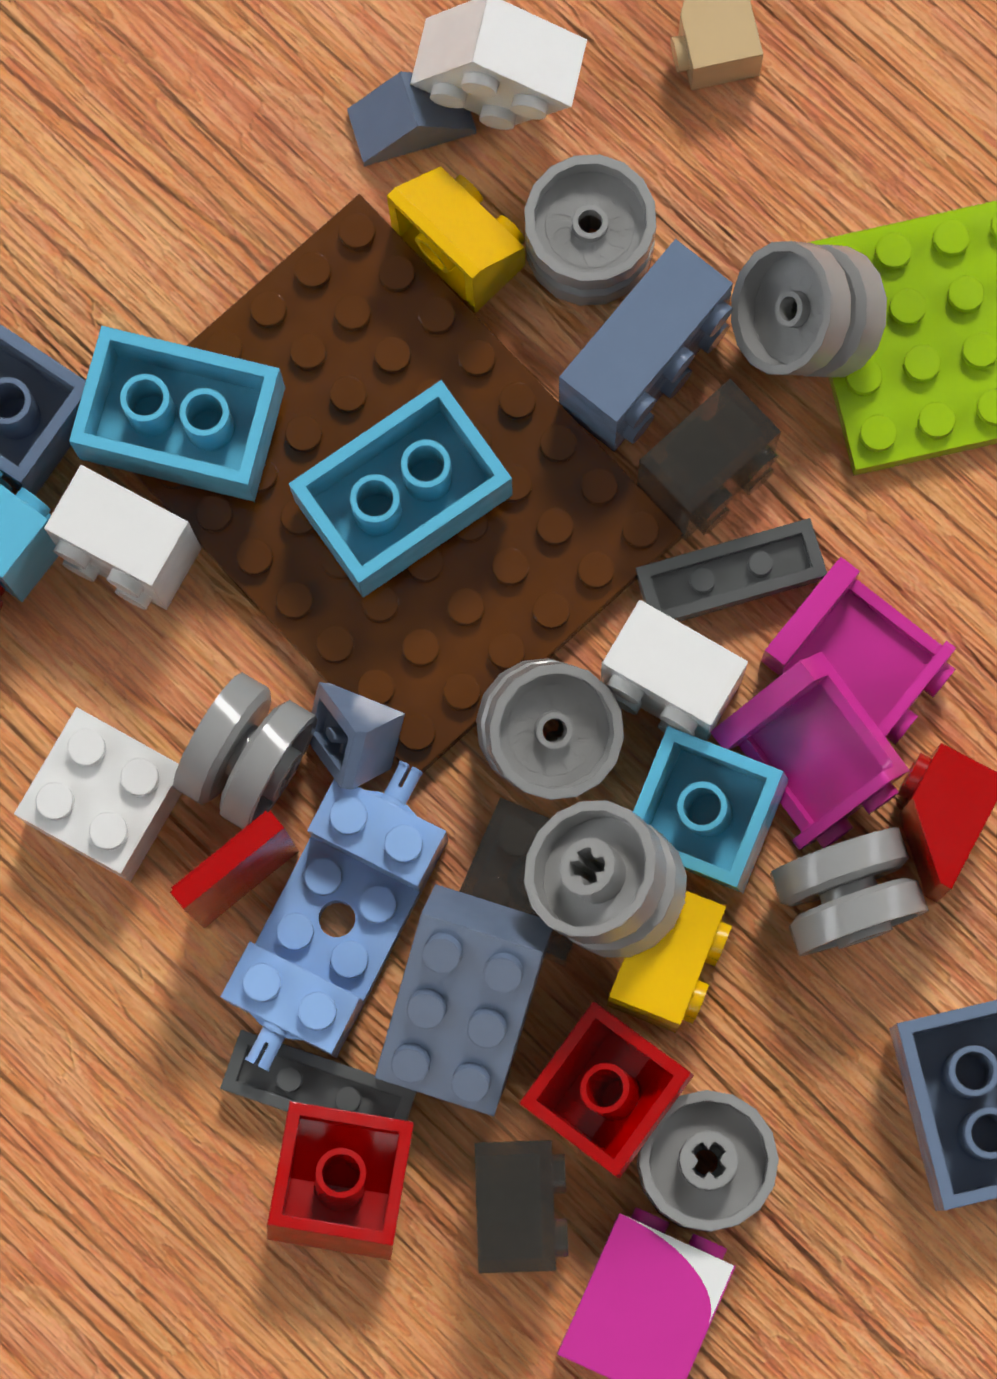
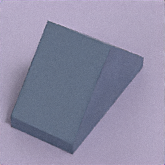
[347,71,476,166]
[309,682,405,789]

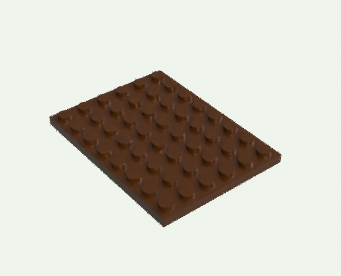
[133,194,683,773]

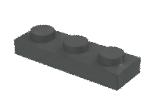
[636,518,827,622]
[220,1030,417,1121]

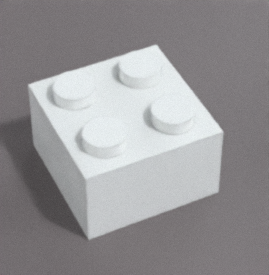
[410,0,587,130]
[44,465,201,610]
[600,599,748,741]
[14,707,182,882]

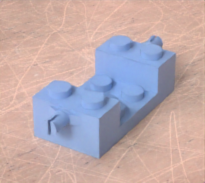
[220,761,448,1072]

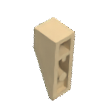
[670,0,763,90]

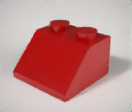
[897,743,997,903]
[519,1001,694,1179]
[267,1101,414,1260]

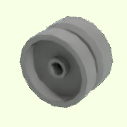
[524,154,656,306]
[731,241,887,377]
[476,658,624,800]
[172,672,318,829]
[524,801,687,958]
[770,828,929,956]
[636,1090,779,1232]

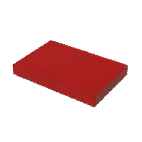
[170,811,299,928]

